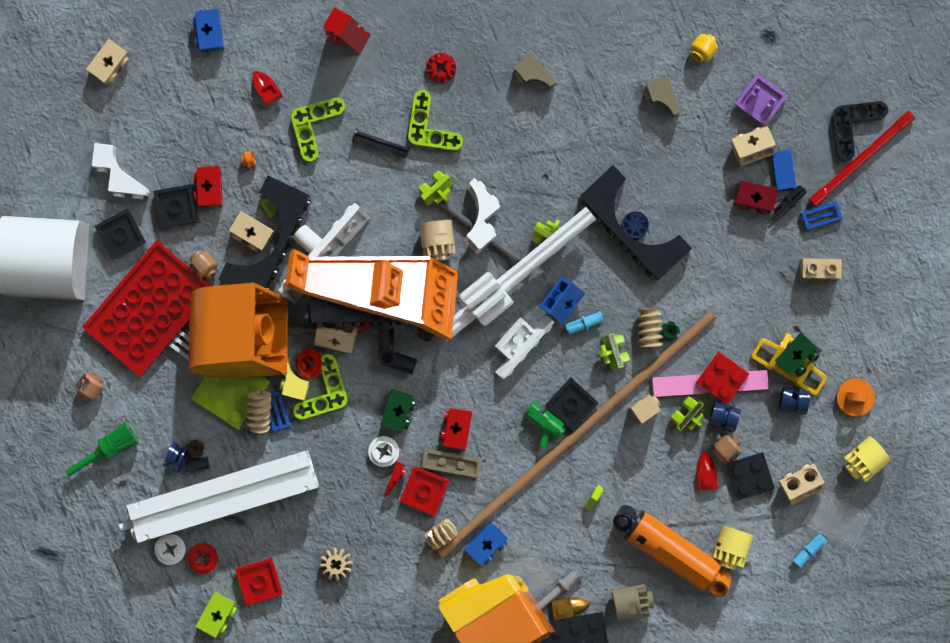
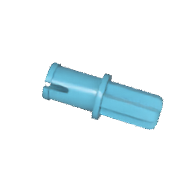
[565,311,604,335]
[792,534,827,568]

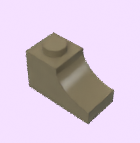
[513,53,556,89]
[643,77,681,117]

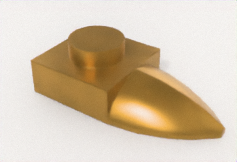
[551,597,591,620]

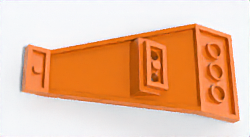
[285,249,458,341]

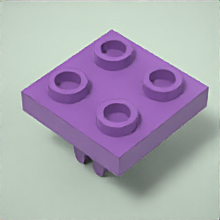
[734,73,788,127]

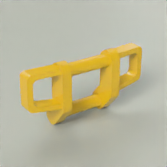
[751,333,827,395]

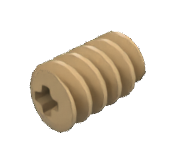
[638,308,663,347]
[246,390,271,433]

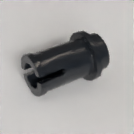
[185,457,210,473]

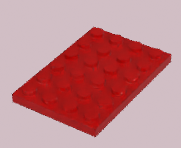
[82,240,212,377]

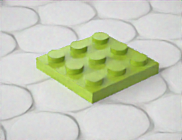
[191,376,271,430]

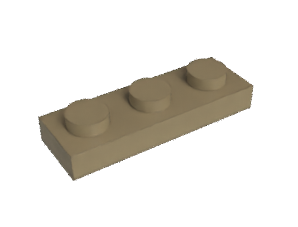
[422,448,482,478]

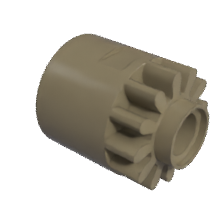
[612,584,654,622]

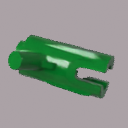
[523,401,565,448]

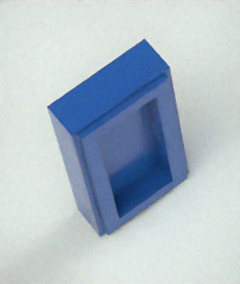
[771,150,796,190]

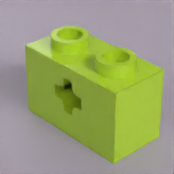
[195,591,237,638]

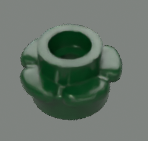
[661,321,680,340]

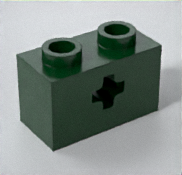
[775,332,822,379]
[380,389,417,432]

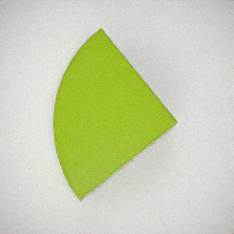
[260,198,277,219]
[584,485,603,511]

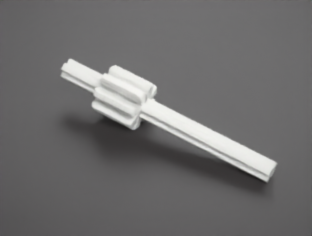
[446,207,596,342]

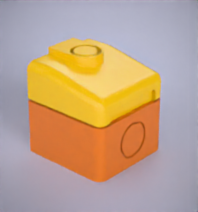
[438,574,555,643]

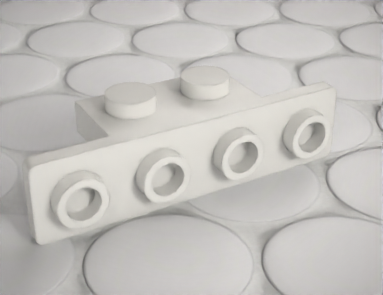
[495,315,554,379]

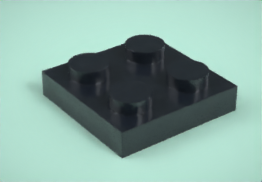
[153,184,198,229]
[94,208,147,260]
[545,377,599,431]
[726,452,775,500]

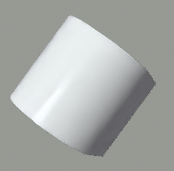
[0,216,89,301]

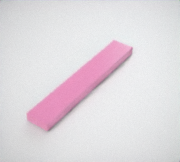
[652,370,769,397]

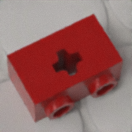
[193,166,223,207]
[440,408,472,450]

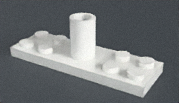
[278,203,370,304]

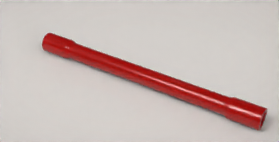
[808,111,915,207]

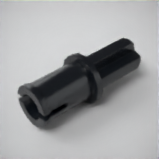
[773,185,807,219]

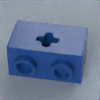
[192,9,224,52]
[539,276,585,324]
[464,522,508,566]

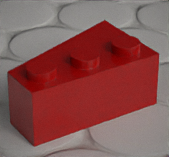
[323,7,371,54]

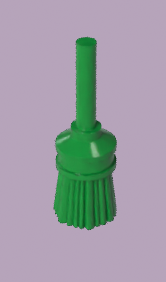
[65,421,139,477]

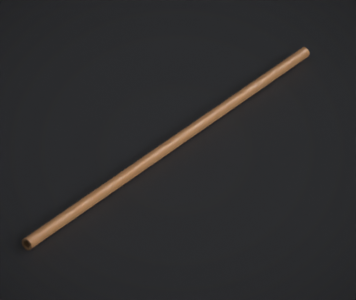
[437,311,717,558]

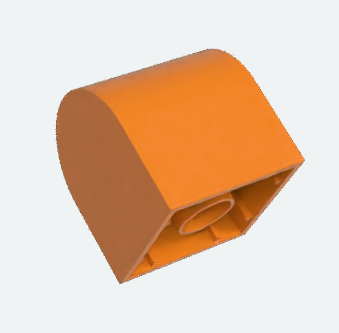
[188,282,288,378]

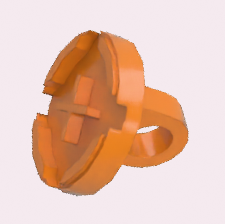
[836,378,875,416]

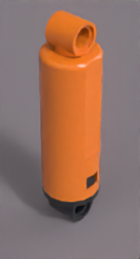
[613,505,732,597]

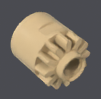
[419,220,456,261]

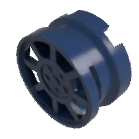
[621,211,649,239]
[163,442,188,473]

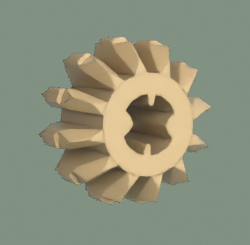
[424,519,458,549]
[320,548,353,581]

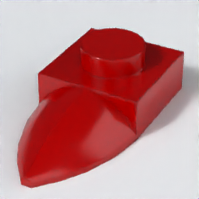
[253,71,283,107]
[696,451,718,491]
[383,461,407,498]

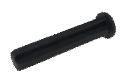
[352,128,409,158]

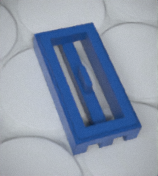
[800,201,843,231]
[269,390,292,432]

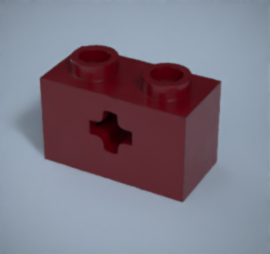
[734,181,778,215]

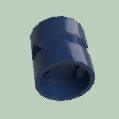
[779,387,810,415]
[708,402,741,433]

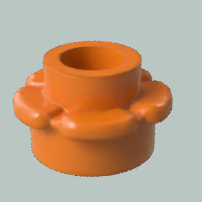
[241,151,256,169]

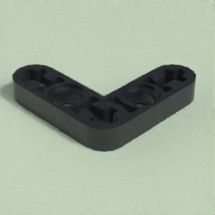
[832,101,888,161]

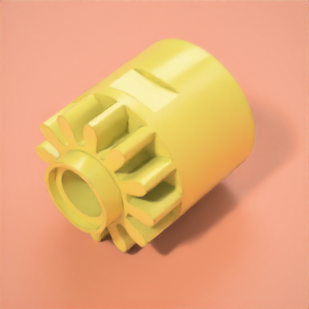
[844,436,891,482]
[712,525,754,570]

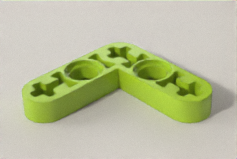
[408,90,463,151]
[291,98,346,162]
[293,354,348,419]

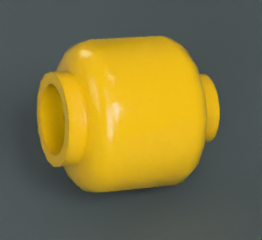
[690,34,718,63]

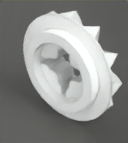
[368,436,399,467]
[155,534,186,565]

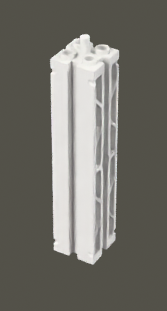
[119,450,319,543]

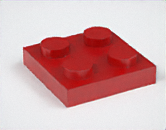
[696,351,750,405]
[399,466,449,516]
[235,557,284,606]

